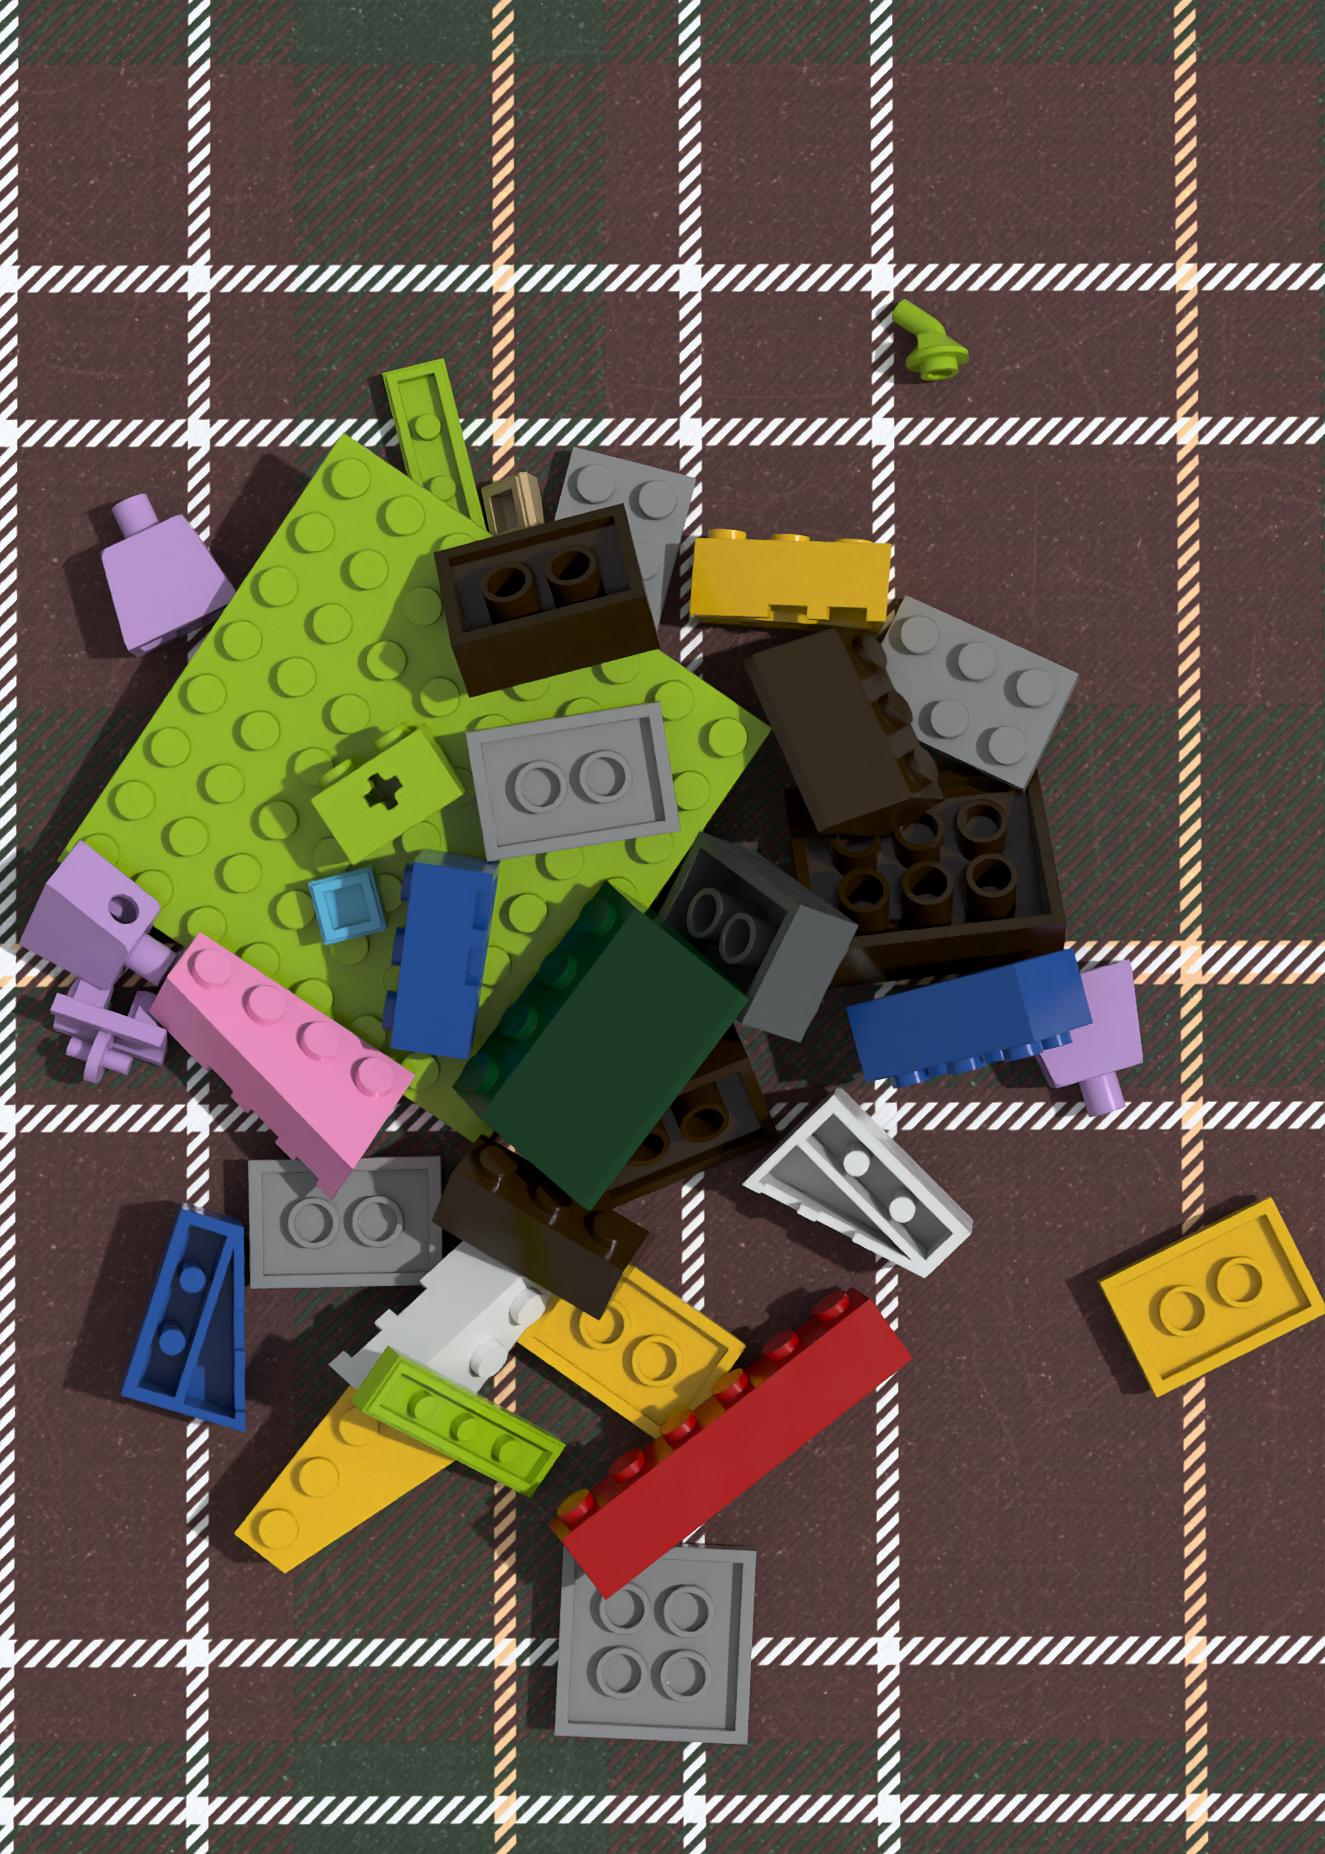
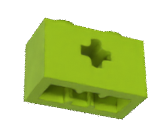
[310,722,467,866]

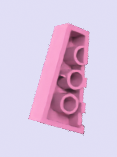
[149,932,415,1201]

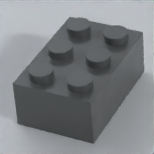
[659,831,859,1042]

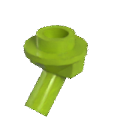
[892,299,969,381]

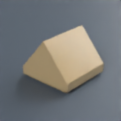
[481,472,546,536]

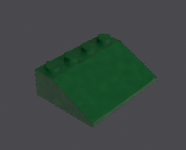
[452,880,750,1211]

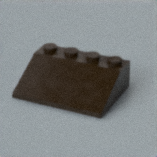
[784,767,1066,989]

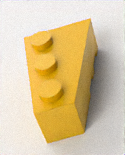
[689,529,892,636]
[234,1385,455,1574]

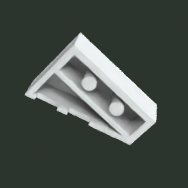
[742,1085,973,1278]
[328,1241,553,1393]

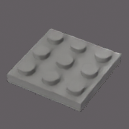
[554,1543,756,1745]

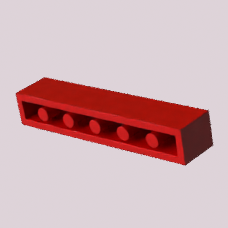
[548,1287,913,1600]

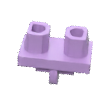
[50,977,169,1084]

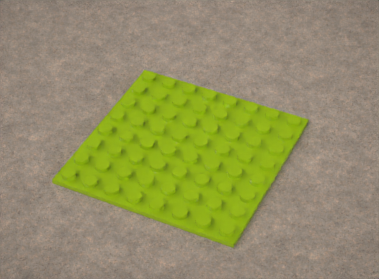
[57,433,772,1143]

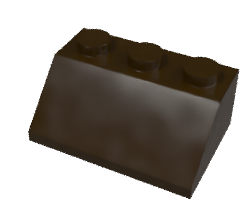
[434,503,660,698]
[742,627,945,836]
[599,1023,780,1209]
[431,1133,655,1320]

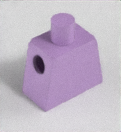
[101,494,237,657]
[19,840,179,990]
[1034,959,1143,1117]

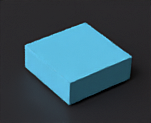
[308,865,389,945]

